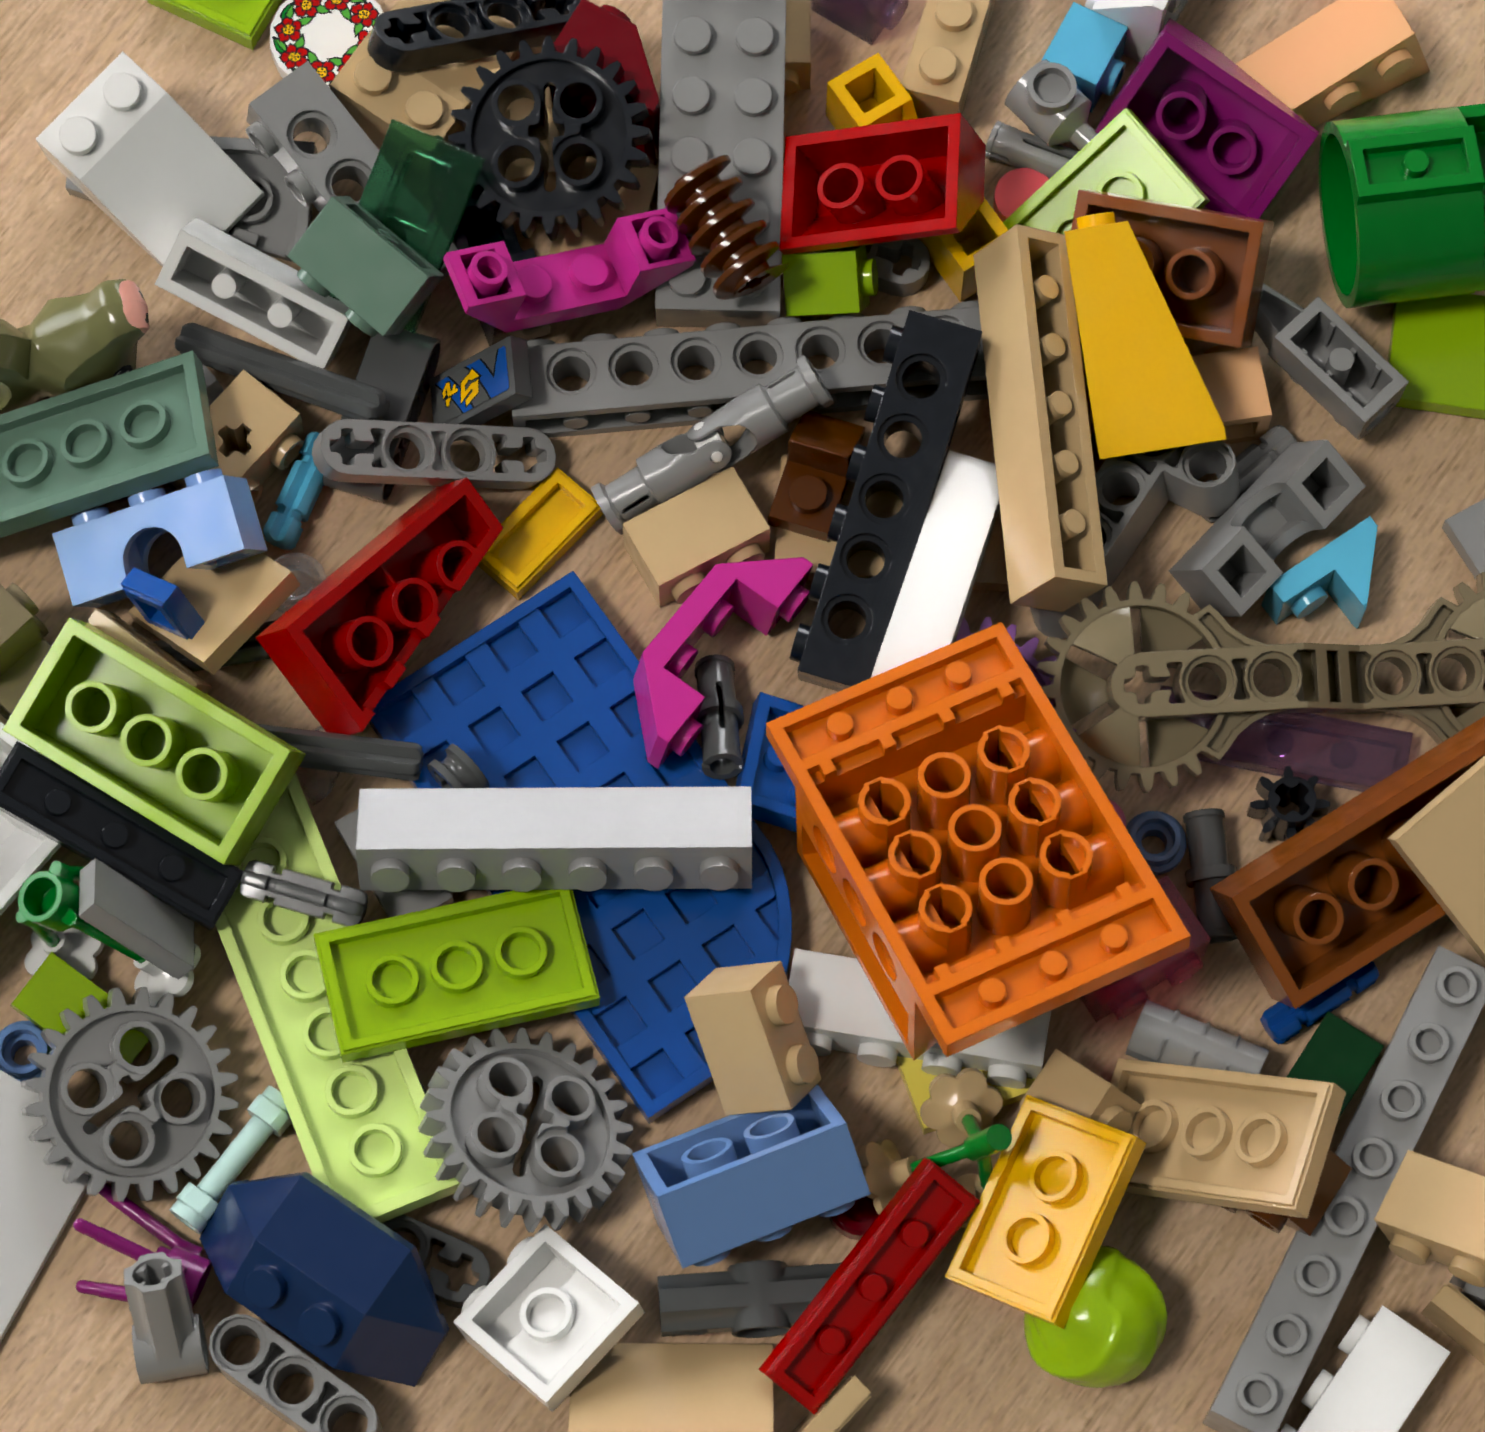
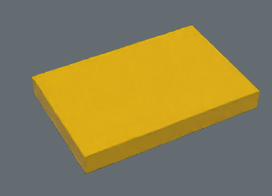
[945,1095,1147,1329]

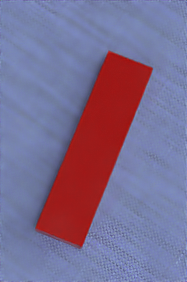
[758,1157,980,1415]

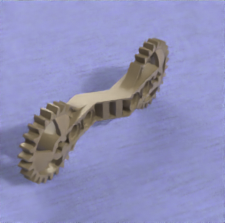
[1036,572,1485,793]

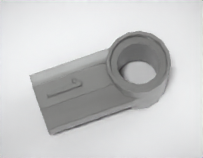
[124,1252,209,1384]

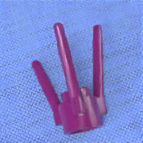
[73,1183,212,1308]

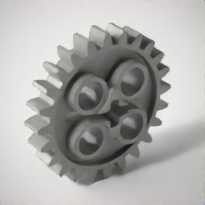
[21,987,239,1202]
[418,1027,633,1232]

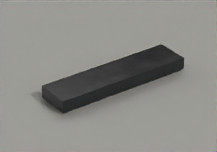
[0,741,243,931]

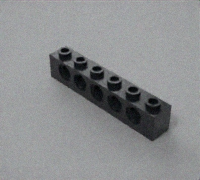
[790,310,982,692]

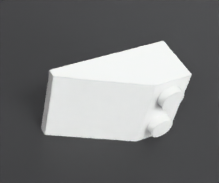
[36,52,265,267]

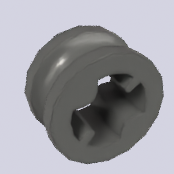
[427,743,490,788]

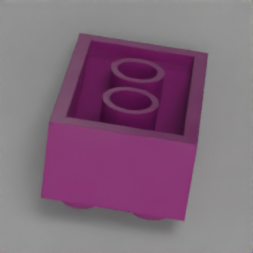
[1095,18,1319,219]

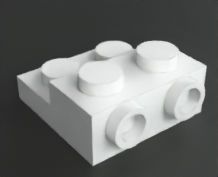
[453,1224,645,1412]

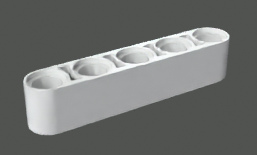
[871,451,1000,678]

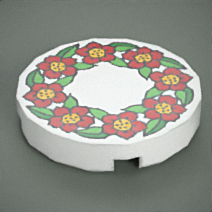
[270,0,383,87]

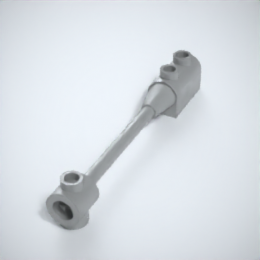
[1005,59,1409,440]

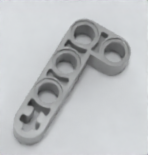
[1030,441,1241,639]

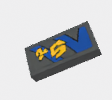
[430,335,532,425]

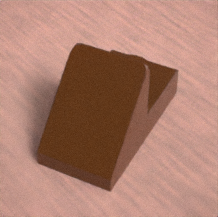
[768,411,866,542]

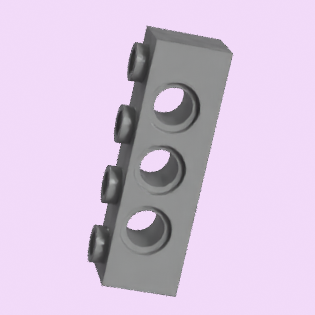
[246,61,458,280]

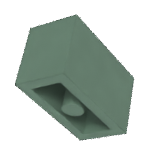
[287,196,445,337]

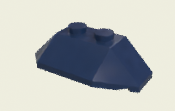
[199,1172,450,1387]

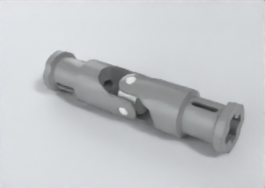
[591,355,834,535]

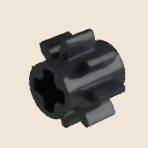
[1247,766,1330,842]

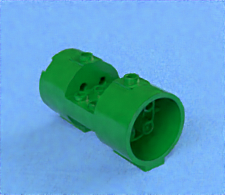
[1319,104,1485,308]

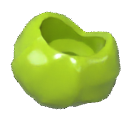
[1024,1246,1167,1388]

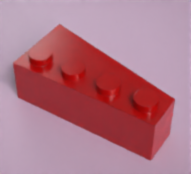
[255,477,503,735]

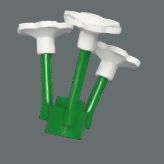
[16,861,201,1007]

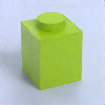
[782,245,878,317]

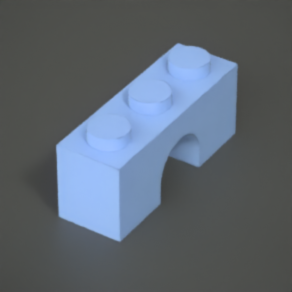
[52,468,267,608]

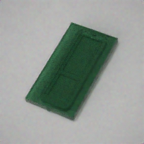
[328,119,486,333]

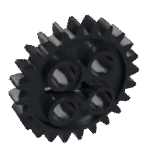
[448,36,653,241]

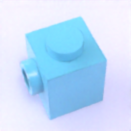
[1041,2,1128,113]

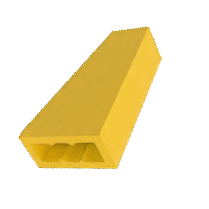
[1064,212,1227,460]

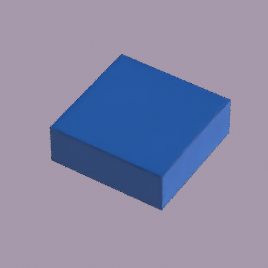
[121,567,205,640]

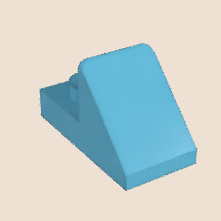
[1261,516,1378,628]

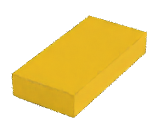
[478,467,603,601]

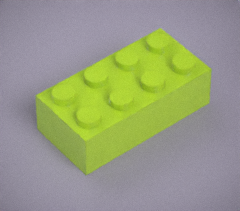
[2,617,306,866]

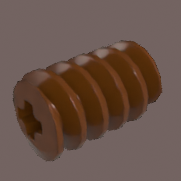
[664,155,789,300]

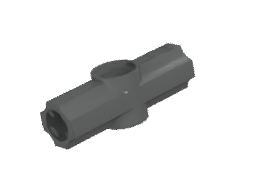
[658,1260,842,1338]

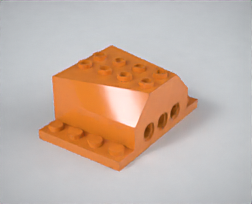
[766,622,1191,1060]

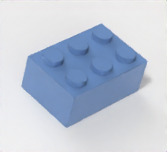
[632,1084,871,1269]

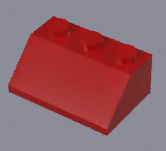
[779,113,986,255]

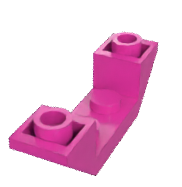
[443,208,696,333]
[633,557,814,769]

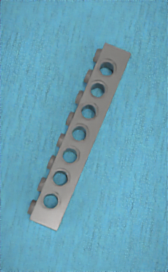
[512,301,988,438]
[1202,945,1485,1432]

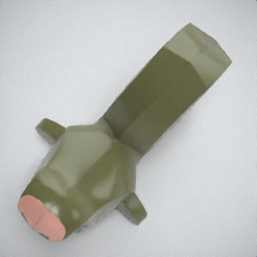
[0,279,149,414]

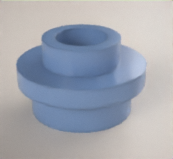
[1126,811,1186,875]
[0,1021,52,1082]

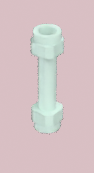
[169,1085,292,1234]

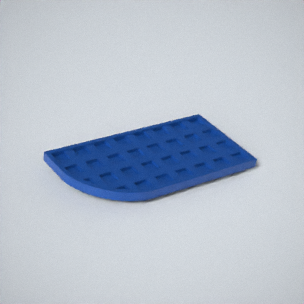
[369,571,792,1124]

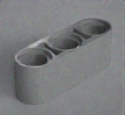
[209,1314,383,1432]

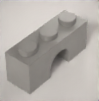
[1169,439,1366,617]

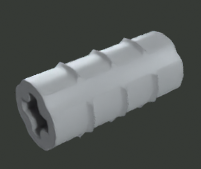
[1125,1000,1269,1074]

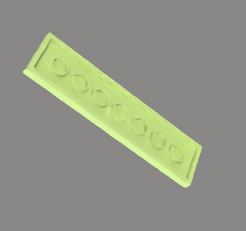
[215,773,460,1223]

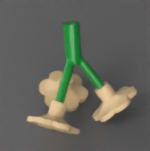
[859,1068,1012,1228]

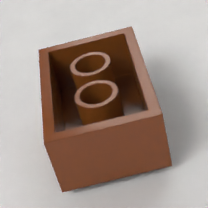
[1071,190,1274,348]

